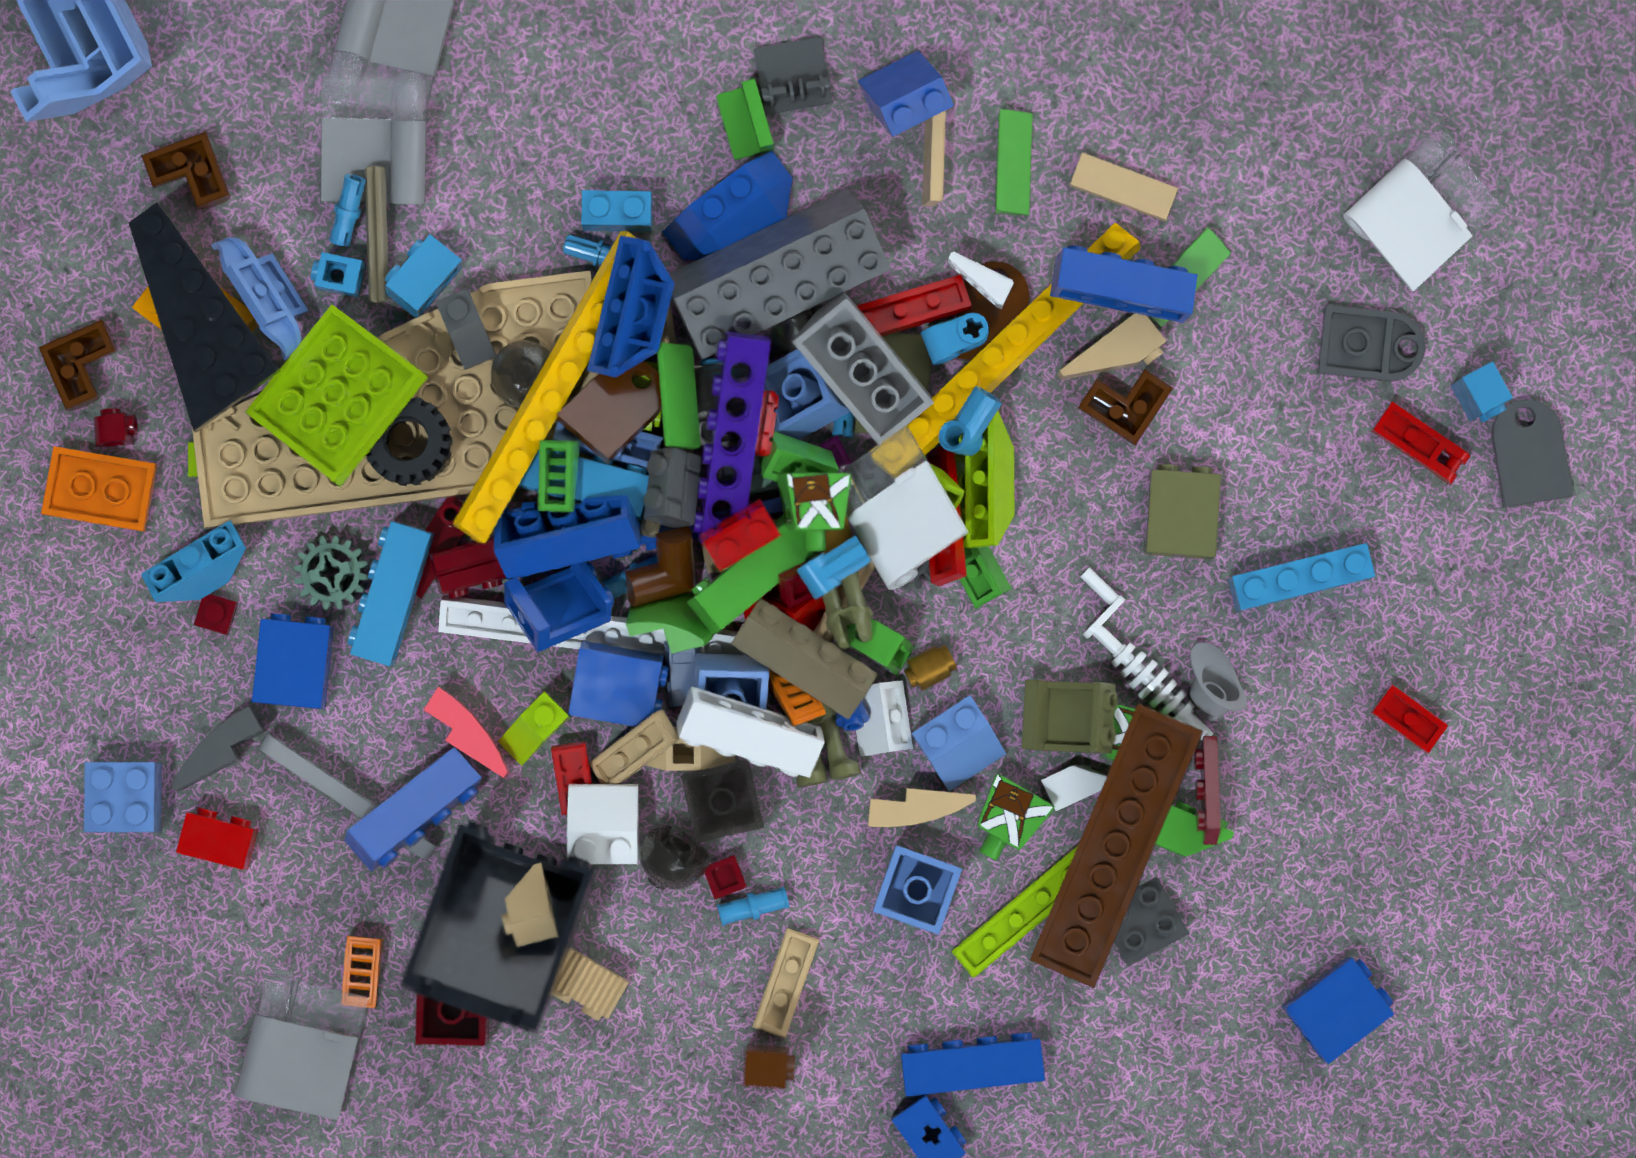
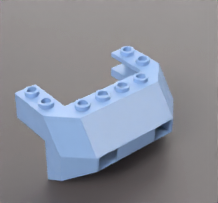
[10,0,152,122]

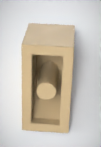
[502,863,558,947]

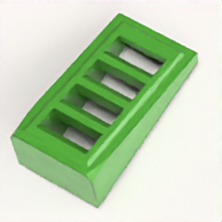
[538,440,579,512]

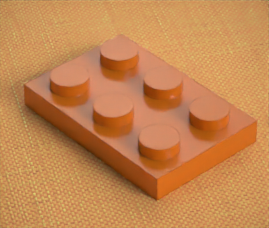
[41,446,158,532]

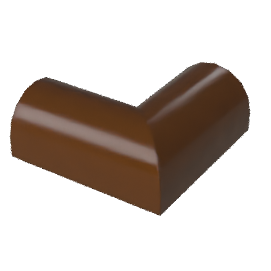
[141,132,231,209]
[38,320,118,411]
[1078,369,1173,446]
[625,526,696,607]

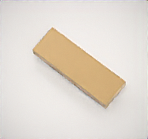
[922,110,946,206]
[1069,153,1178,222]
[589,709,680,784]
[752,928,819,1038]

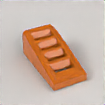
[768,668,826,726]
[341,935,384,1008]

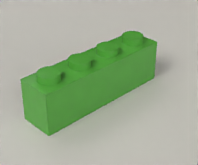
[687,514,815,635]

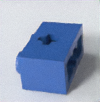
[891,1094,967,1158]

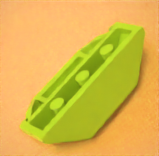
[955,411,1015,548]

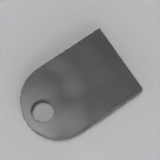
[1317,304,1425,382]
[1491,399,1573,508]

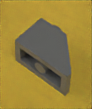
[435,288,496,370]

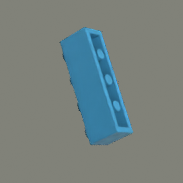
[517,450,648,520]
[348,521,435,667]
[1228,543,1376,612]

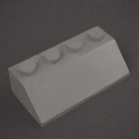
[792,292,934,446]

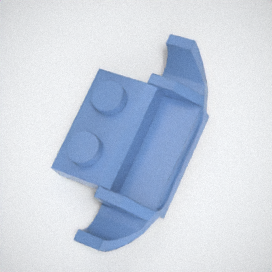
[211,237,309,360]

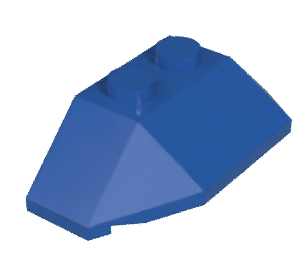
[662,151,793,261]
[587,235,675,378]

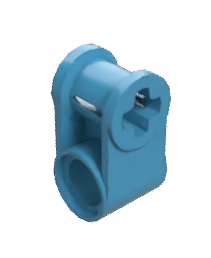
[920,313,989,365]

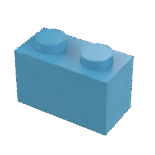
[581,190,653,232]
[385,234,462,318]
[1451,361,1513,423]

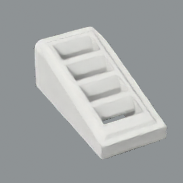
[948,252,1014,309]

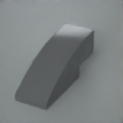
[171,706,266,791]

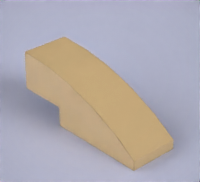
[868,788,976,827]

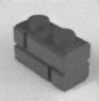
[644,448,701,528]

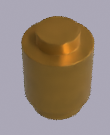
[903,644,957,691]

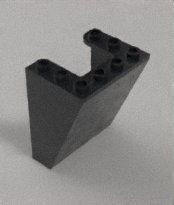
[401,821,594,1035]

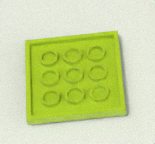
[245,304,428,487]

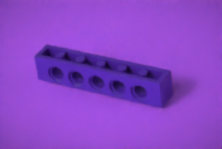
[693,331,770,543]

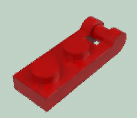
[1371,402,1471,485]

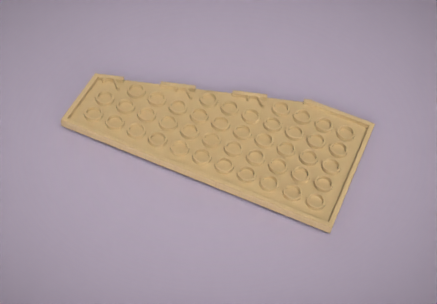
[192,271,616,529]

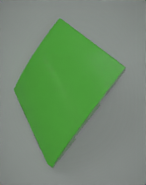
[626,593,725,654]

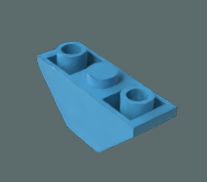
[141,520,246,602]

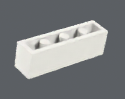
[676,686,825,778]

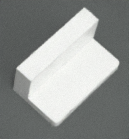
[856,680,913,756]

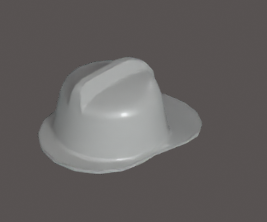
[1190,642,1247,721]

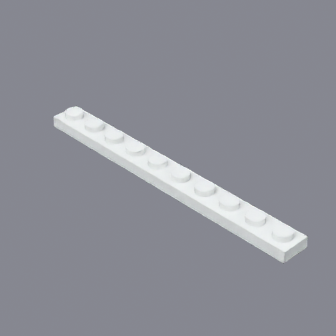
[438,595,747,660]

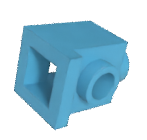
[311,252,366,299]

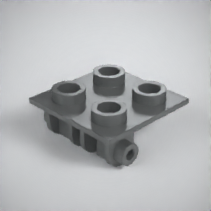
[754,36,833,115]
[1114,877,1189,966]

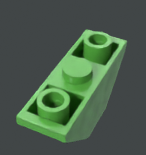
[1155,801,1234,857]

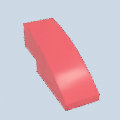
[424,687,510,778]

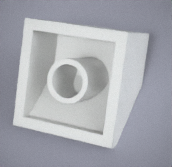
[567,784,639,864]

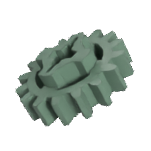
[293,535,370,611]

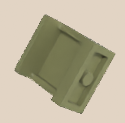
[1143,464,1221,560]
[1021,680,1118,754]

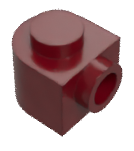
[93,408,138,447]

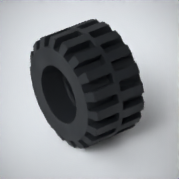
[366,397,453,486]

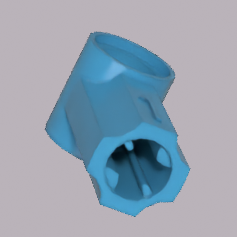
[939,386,1002,456]
[796,536,871,599]

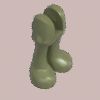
[804,545,873,649]
[794,702,861,788]

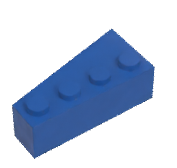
[494,495,641,580]

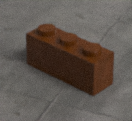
[743,1044,795,1089]

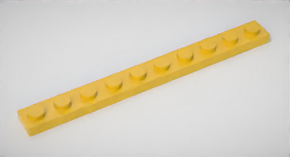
[872,223,1141,479]
[453,231,636,543]

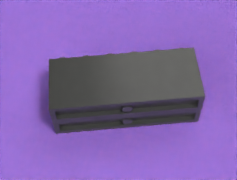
[669,189,891,359]

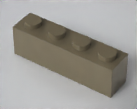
[731,598,878,720]

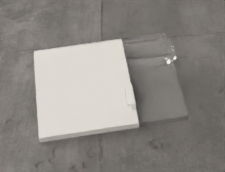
[1343,131,1502,291]
[837,426,968,590]

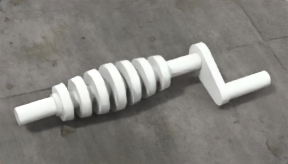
[1080,567,1214,741]

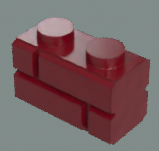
[429,535,506,599]

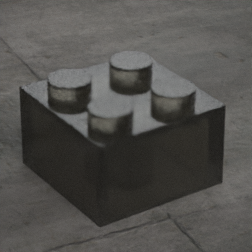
[680,760,765,843]

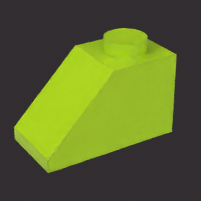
[498,692,571,766]

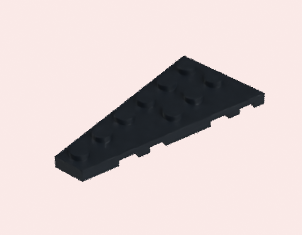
[128,202,280,432]

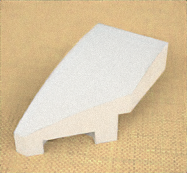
[1041,764,1107,811]

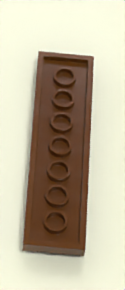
[1030,703,1203,988]

